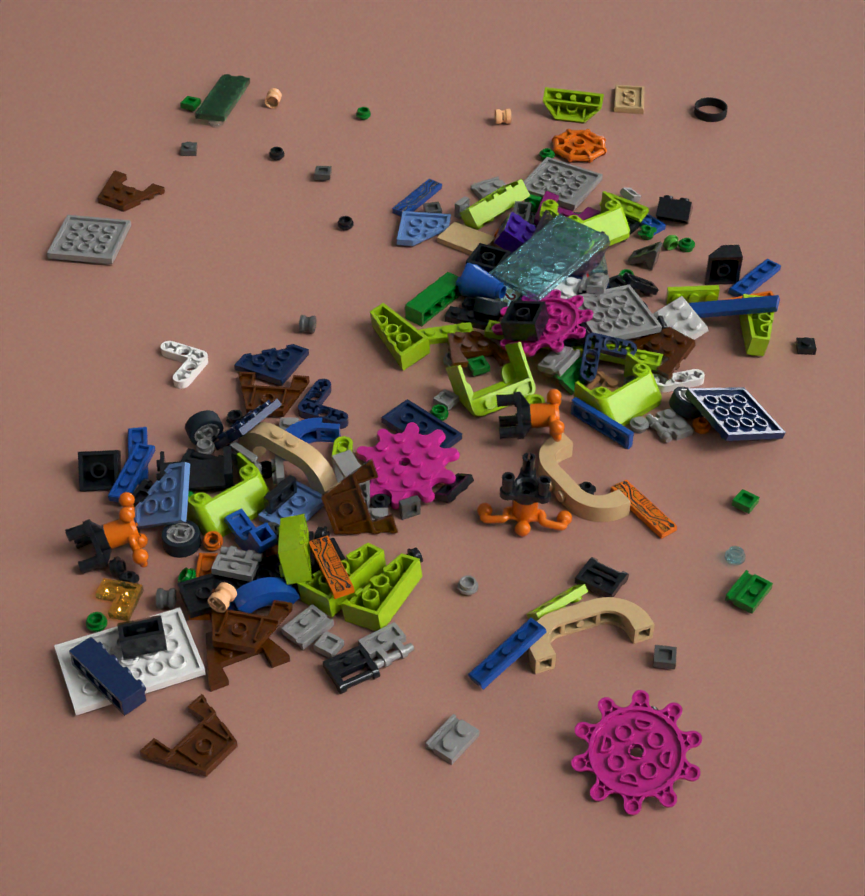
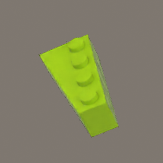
[460,179,530,230]
[739,294,774,356]
[370,303,430,371]
[277,514,312,585]
[297,543,386,617]
[341,553,423,631]

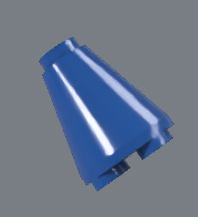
[456,263,507,299]

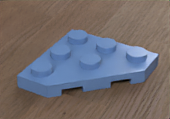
[397,211,451,246]
[135,462,190,529]

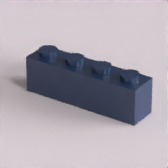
[69,637,146,716]

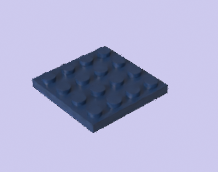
[685,387,786,441]

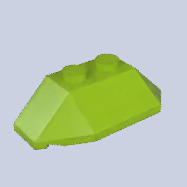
[543,87,604,123]

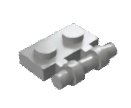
[646,408,693,443]
[211,546,263,582]
[358,622,414,669]

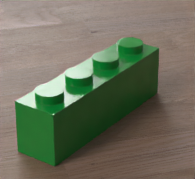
[405,272,461,327]

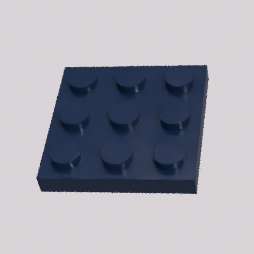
[214,398,282,450]

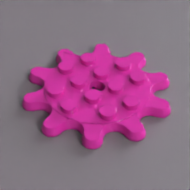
[492,289,593,357]
[356,422,460,510]
[571,690,702,815]

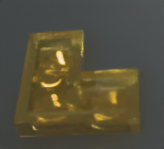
[96,578,144,621]

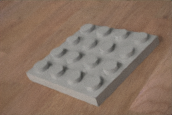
[523,157,603,211]
[47,215,131,264]
[567,285,662,344]

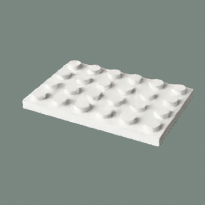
[54,607,206,715]

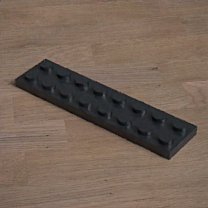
[177,538,346,618]

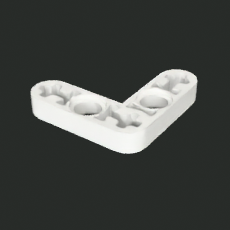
[161,341,208,389]
[651,369,705,393]

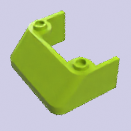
[550,191,630,256]
[446,342,536,417]
[574,352,662,426]
[187,452,270,540]

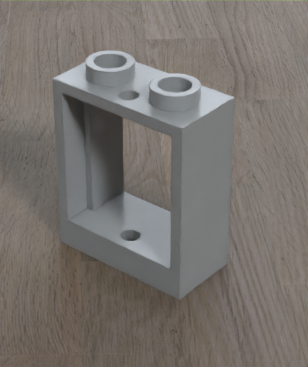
[332,450,370,508]

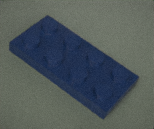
[381,399,462,448]

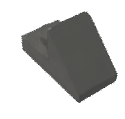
[628,241,662,271]

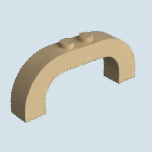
[239,422,338,494]
[538,433,631,522]
[528,597,655,674]

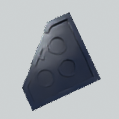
[234,344,309,386]

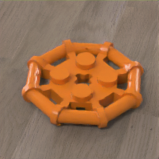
[552,129,607,163]

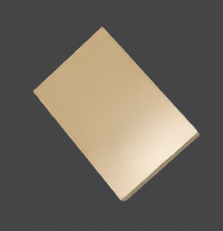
[614,85,645,114]
[437,222,496,255]

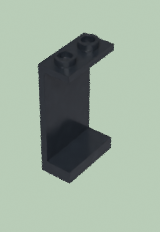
[156,446,234,491]

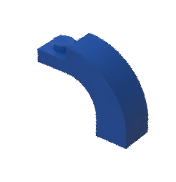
[283,417,341,461]
[224,508,278,554]
[228,577,300,613]

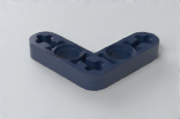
[578,333,637,384]
[298,379,349,429]

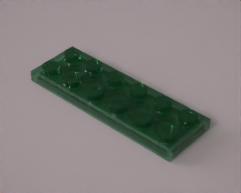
[195,74,250,122]

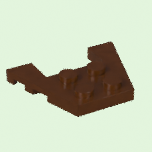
[98,170,165,212]
[633,327,696,380]
[446,331,510,368]
[239,371,310,417]
[321,459,398,534]
[212,589,293,654]
[206,631,290,692]
[140,694,238,777]

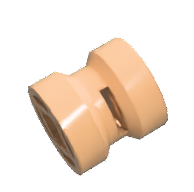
[265,88,282,109]
[495,109,511,124]
[208,582,237,613]

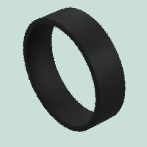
[694,97,728,122]

